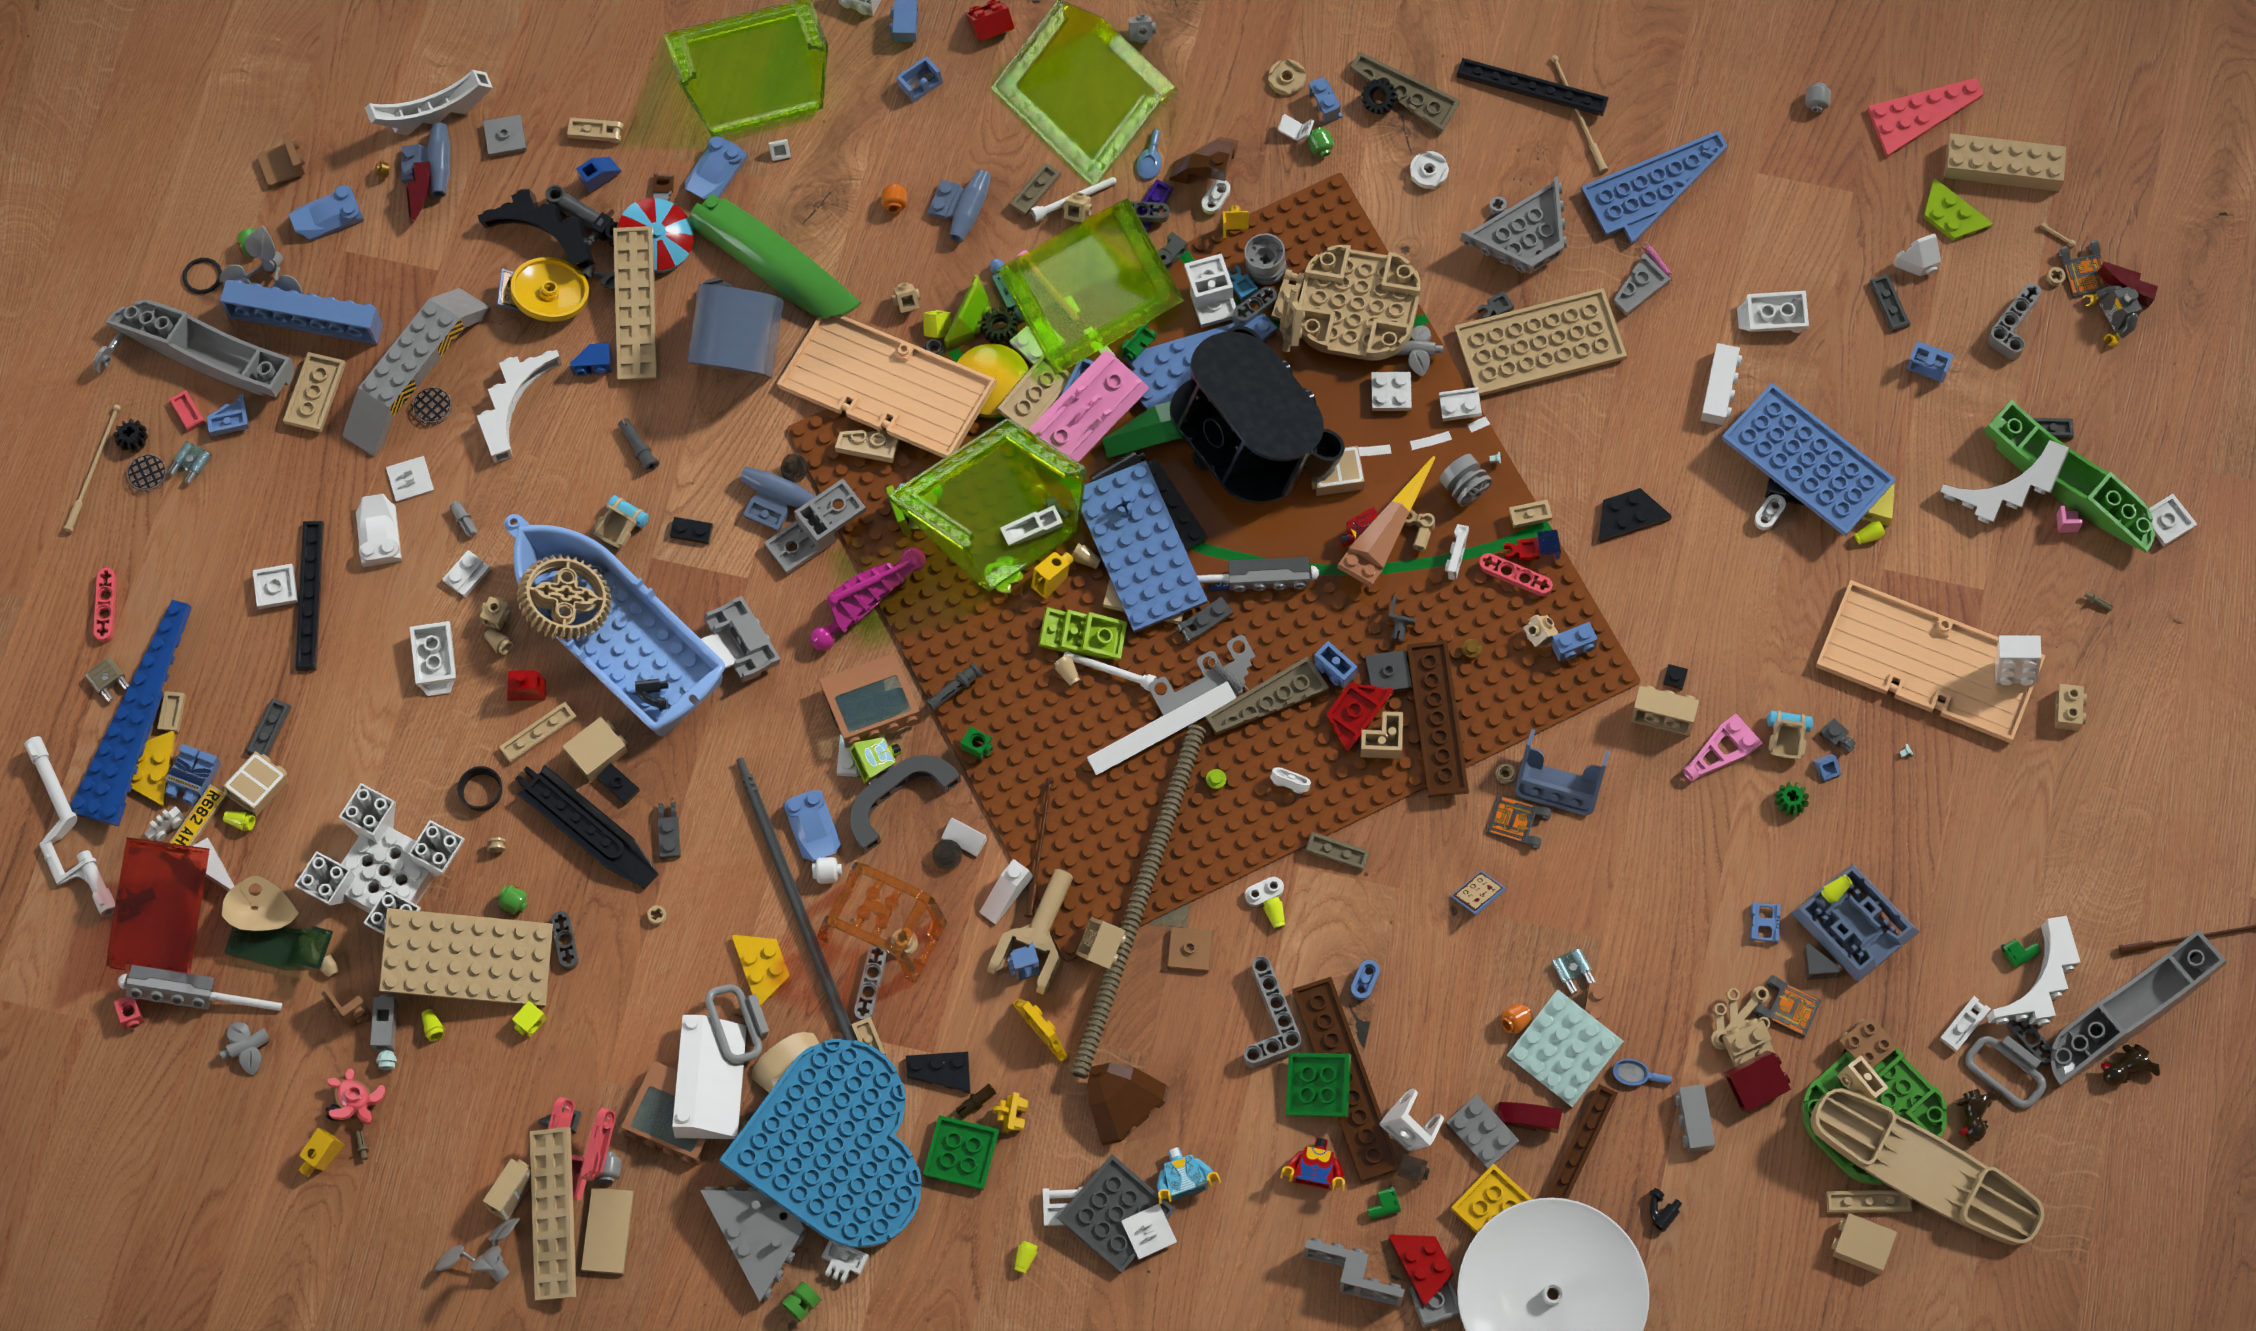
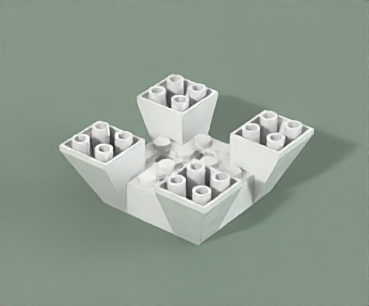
[294,783,465,935]

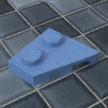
[207,394,249,437]

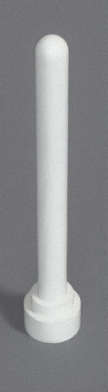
[1030,177,1116,223]
[1064,652,1157,691]

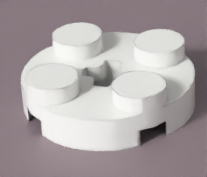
[1410,151,1449,190]

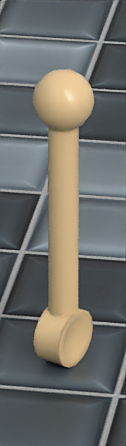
[2039,222,2076,247]

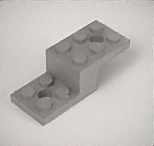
[764,479,867,575]
[1304,1238,1405,1307]

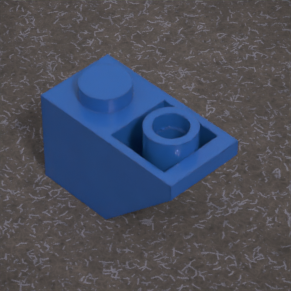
[576,157,621,193]
[570,343,612,376]

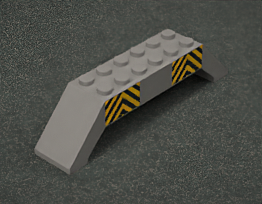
[342,288,491,457]

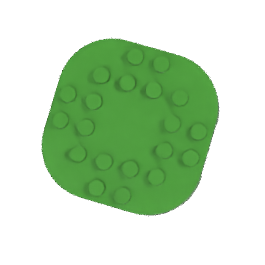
[1801,1048,1947,1185]

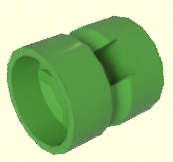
[781,1281,822,1322]

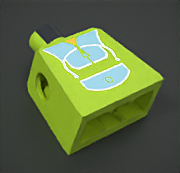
[849,737,901,784]

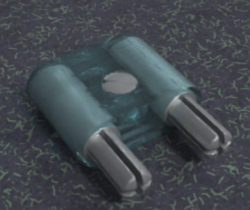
[168,441,212,484]
[1551,948,1596,995]

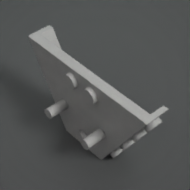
[1460,176,1567,274]
[700,1187,807,1304]

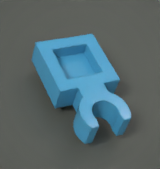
[1227,265,1258,301]

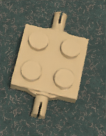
[1279,288,1305,352]

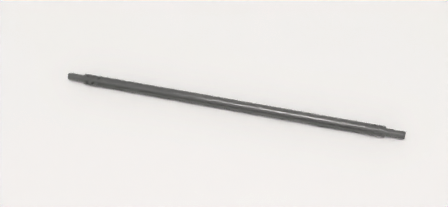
[736,757,858,1041]

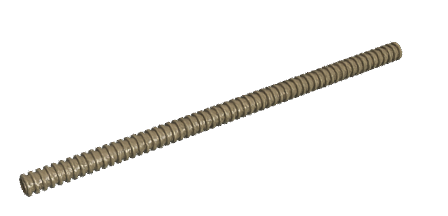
[1070,725,1206,1079]

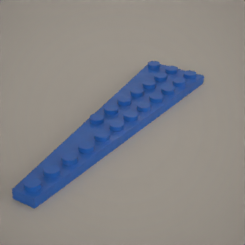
[70,600,192,827]

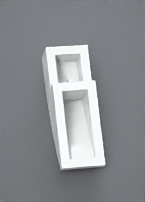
[1000,505,1063,546]

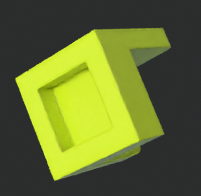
[923,310,951,338]

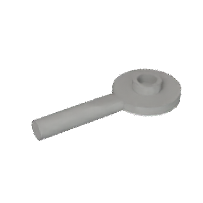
[93,331,126,373]

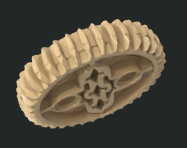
[517,554,612,642]

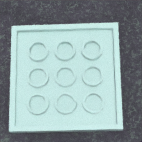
[1507,990,1624,1107]

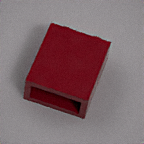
[1724,1050,1791,1112]

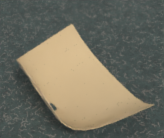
[222,876,299,931]
[751,1032,819,1093]

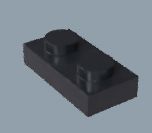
[670,517,713,544]

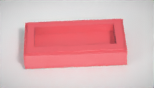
[169,390,205,432]

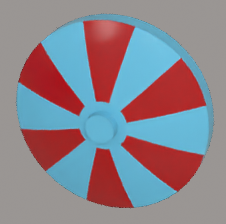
[617,198,694,273]

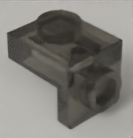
[1397,1154,1430,1185]

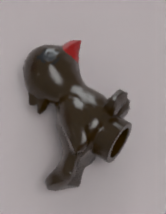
[2101,1044,2160,1086]
[1956,1089,2001,1142]

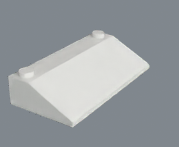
[672,1015,747,1139]

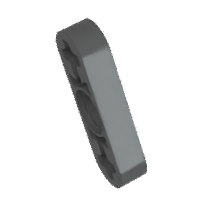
[1114,201,1170,223]
[1231,287,1277,326]
[551,911,579,970]
[2007,1019,2052,1066]

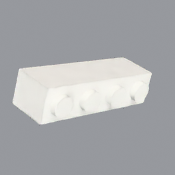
[1700,343,1742,425]

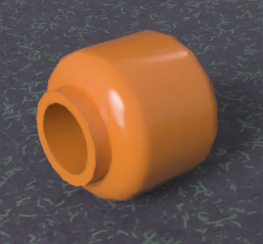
[882,184,907,214]
[1501,1003,1532,1034]

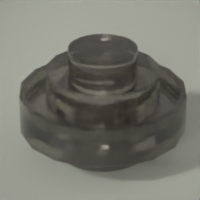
[781,454,807,483]
[932,839,962,870]

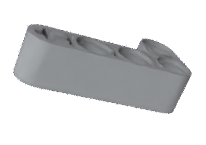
[1988,283,2041,360]

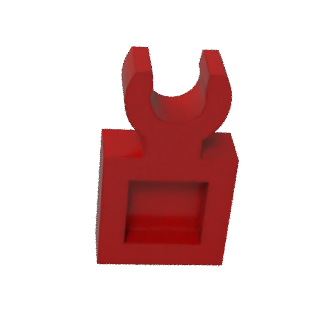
[1503,538,1540,561]

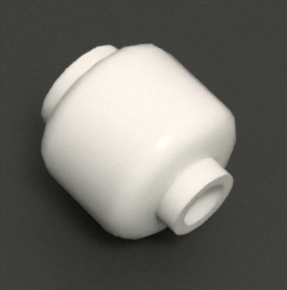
[812,857,842,884]

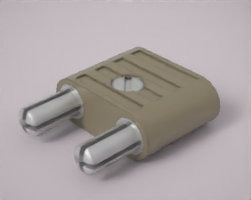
[85,657,130,703]

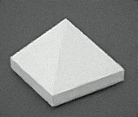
[769,139,791,161]

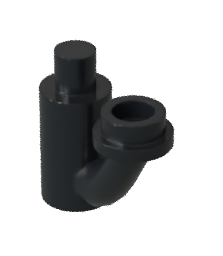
[635,678,669,712]
[1649,1188,1682,1232]

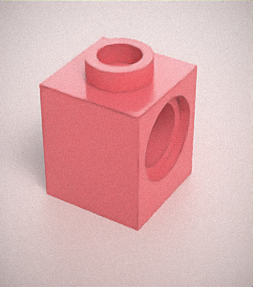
[114,996,145,1029]

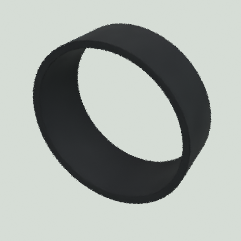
[457,766,502,811]

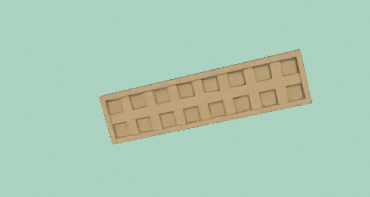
[613,226,657,381]
[530,1127,576,1301]

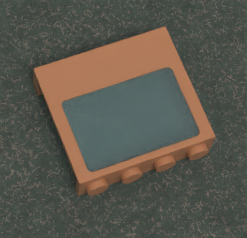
[819,653,921,748]
[621,1060,707,1165]

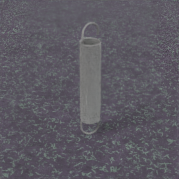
[1208,657,1249,694]

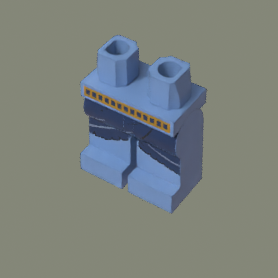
[165,744,221,806]

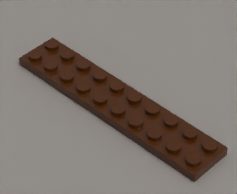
[1292,977,1401,1183]

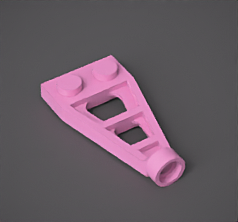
[1683,714,1763,782]

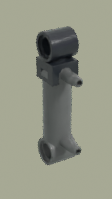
[545,185,618,247]

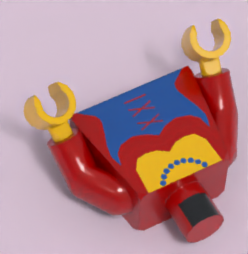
[1280,1138,1345,1192]

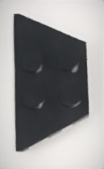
[1598,488,1672,543]

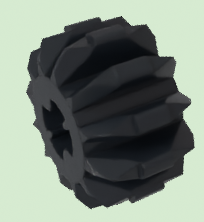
[114,418,148,453]

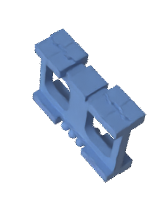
[1749,902,1780,944]

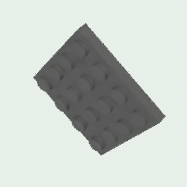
[1057,1154,1176,1274]

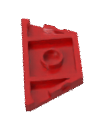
[1326,682,1394,753]
[1389,1234,1454,1307]

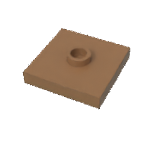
[1168,927,1213,972]

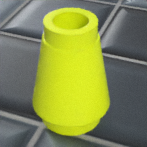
[1854,520,1886,545]
[223,811,255,831]
[1821,874,1853,904]
[1263,897,1285,929]
[421,1009,445,1041]
[1014,1240,1038,1274]

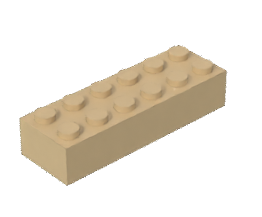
[1944,133,2066,192]

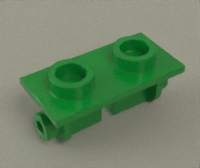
[1121,322,1157,361]

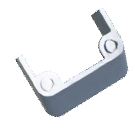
[1515,729,1610,815]

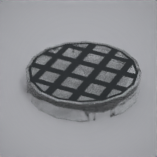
[412,387,452,425]
[127,454,168,493]

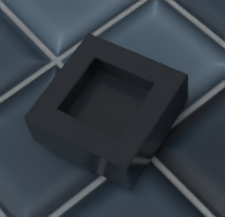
[1663,664,1688,690]

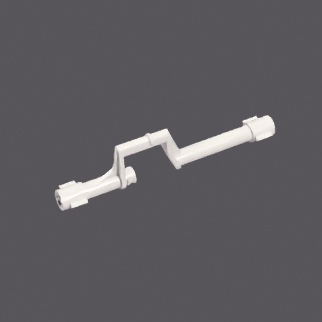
[24,736,118,917]

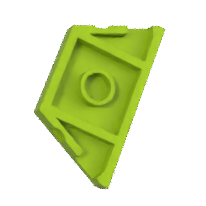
[1923,178,1993,241]

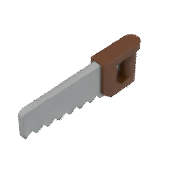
[652,173,674,201]

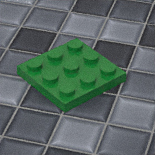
[1285,1053,1351,1117]
[923,1115,1000,1191]

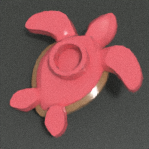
[328,1068,386,1124]

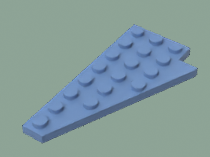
[1580,131,1728,245]
[1124,314,1277,410]

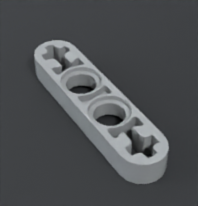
[854,944,887,1021]

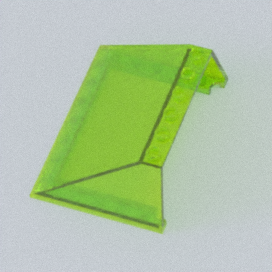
[664,0,828,137]
[991,0,1179,186]
[995,198,1184,375]
[887,417,1086,591]

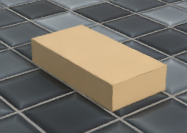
[157,691,186,733]

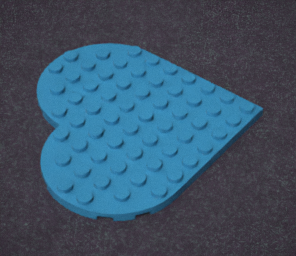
[719,1039,922,1248]

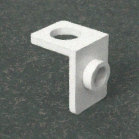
[1277,114,1314,142]

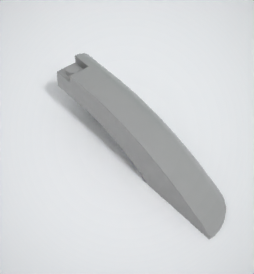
[106,300,294,397]
[2051,929,2227,1085]

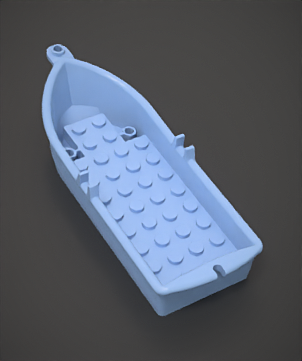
[504,514,725,737]

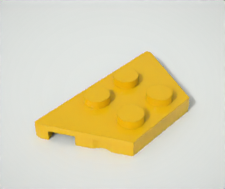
[131,731,176,807]
[732,935,790,1007]
[1012,999,1069,1063]

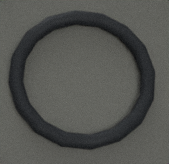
[183,258,222,294]

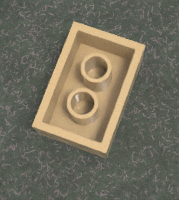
[1630,685,1699,736]
[1076,916,1126,969]

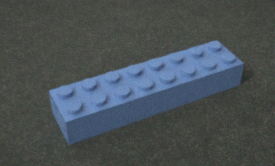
[220,280,383,345]

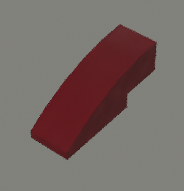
[406,162,430,223]
[2097,261,2158,308]
[1497,1102,1563,1133]

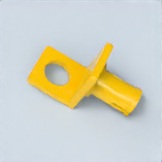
[1223,205,1249,239]

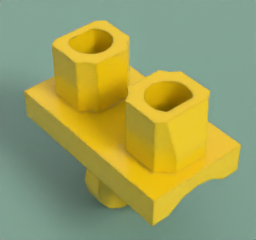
[992,1092,1028,1134]

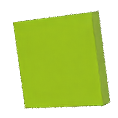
[886,485,912,536]

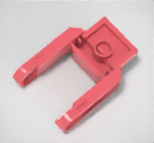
[548,1097,616,1201]

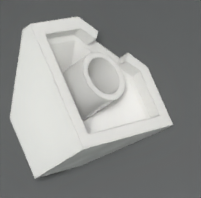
[1893,233,1941,277]

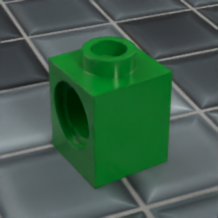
[960,726,993,761]

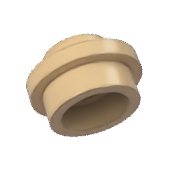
[1495,764,1516,784]

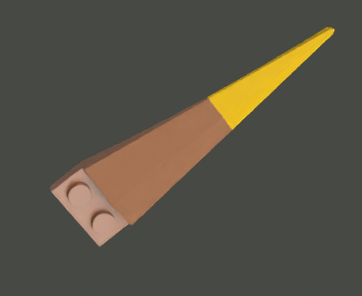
[1337,456,1435,588]

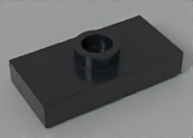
[597,763,640,804]

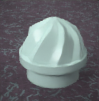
[376,1050,397,1070]

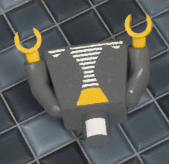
[2082,286,2142,347]

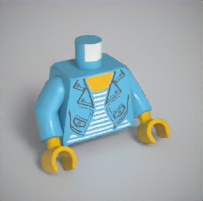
[1157,1147,1221,1204]

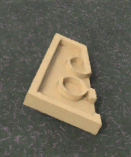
[835,428,900,463]

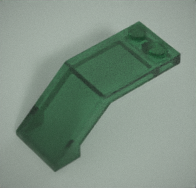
[224,926,333,971]

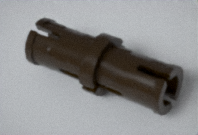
[955,1083,997,1119]

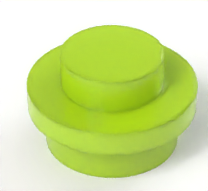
[1206,769,1226,789]

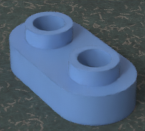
[1351,960,1380,1000]

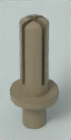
[2084,591,2113,611]
[355,1130,369,1160]

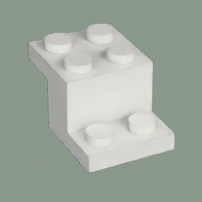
[1184,253,1239,328]

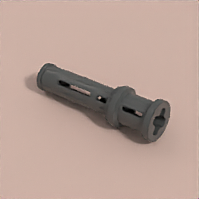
[618,418,659,472]
[926,662,983,711]

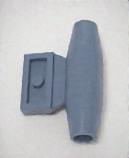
[401,123,451,198]
[928,169,991,243]
[740,466,816,532]

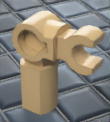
[1404,510,1435,552]

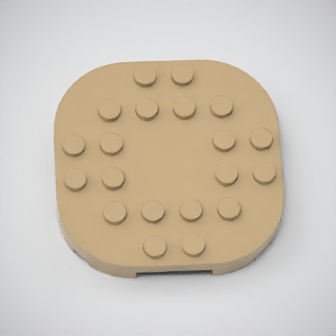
[1299,245,1420,360]

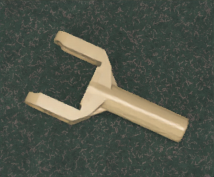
[987,869,1073,995]

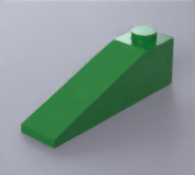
[1102,401,1184,459]

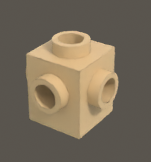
[1063,192,1093,222]
[892,283,921,313]
[480,596,511,631]
[1523,615,1559,648]

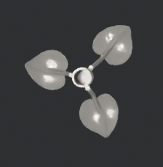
[220,226,303,294]
[434,1218,521,1282]

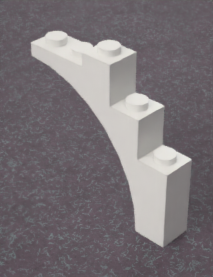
[365,70,493,136]
[477,350,562,464]
[1940,440,2069,524]
[1987,916,2081,1026]

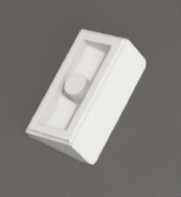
[941,817,987,857]

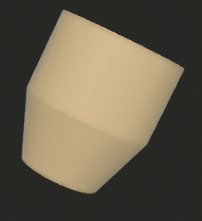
[317,955,338,978]

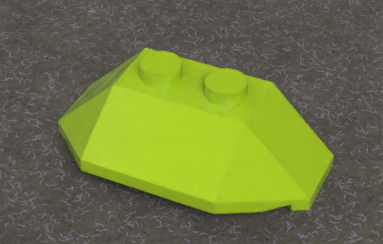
[944,275,991,349]

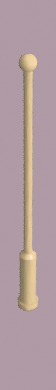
[1551,55,1609,174]
[63,405,121,533]

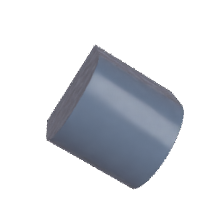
[687,284,784,377]

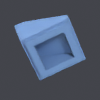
[1813,754,1842,782]

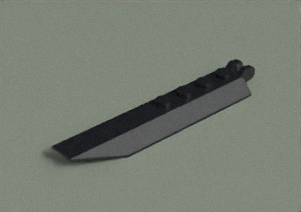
[515,765,659,889]

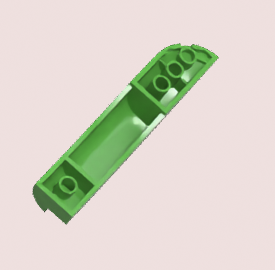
[689,194,861,318]
[1983,399,2155,553]

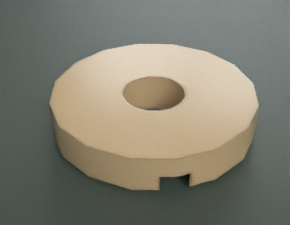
[1268,59,1306,96]

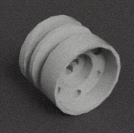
[1244,233,1286,285]
[1439,454,1493,507]

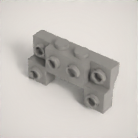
[704,596,781,683]

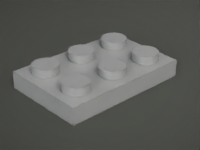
[1446,1094,1520,1169]

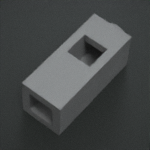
[370,994,398,1051]

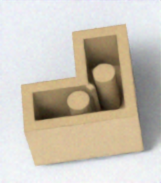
[1360,712,1403,759]

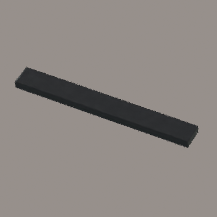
[1457,58,1609,116]
[295,521,324,671]

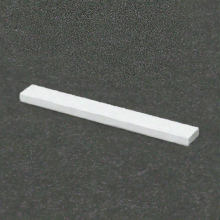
[1086,681,1237,775]

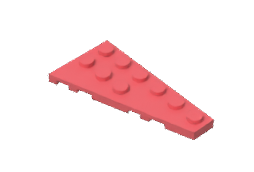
[1868,78,1983,158]

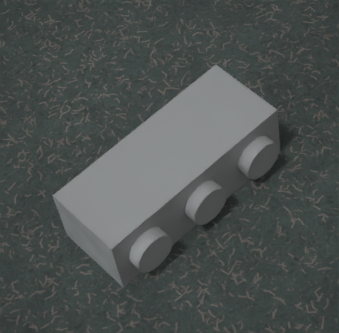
[1675,1084,1715,1154]

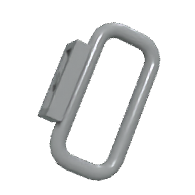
[705,984,769,1063]
[1965,1035,2046,1109]

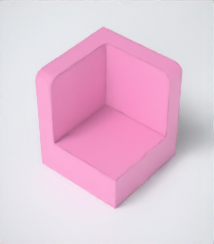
[2056,506,2082,533]

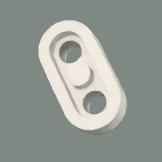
[1202,180,1230,215]
[1754,494,1786,530]
[1270,767,1311,794]
[1245,877,1284,907]

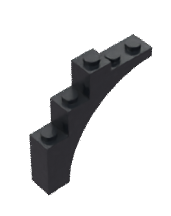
[478,189,595,270]

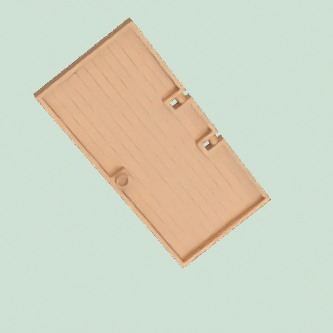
[777,315,997,461]
[1815,580,2046,743]

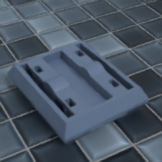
[1791,863,1920,982]

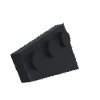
[906,1051,971,1094]

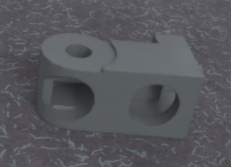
[1155,232,1187,272]

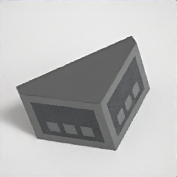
[1803,943,1841,980]

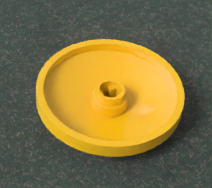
[510,257,589,322]
[957,344,1029,418]

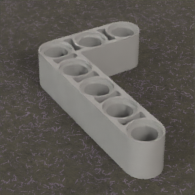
[1244,956,1301,1069]

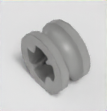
[1489,196,1507,214]

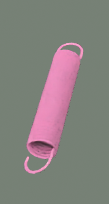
[1644,242,1673,281]

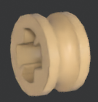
[2046,267,2066,286]
[487,837,506,853]
[647,905,667,925]

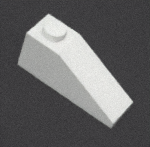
[186,838,234,892]
[979,859,1033,925]

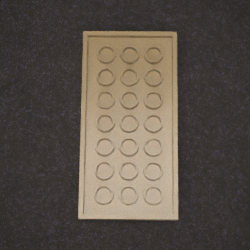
[1454,288,1627,397]
[379,908,553,1006]

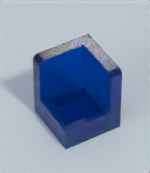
[1536,530,1561,559]

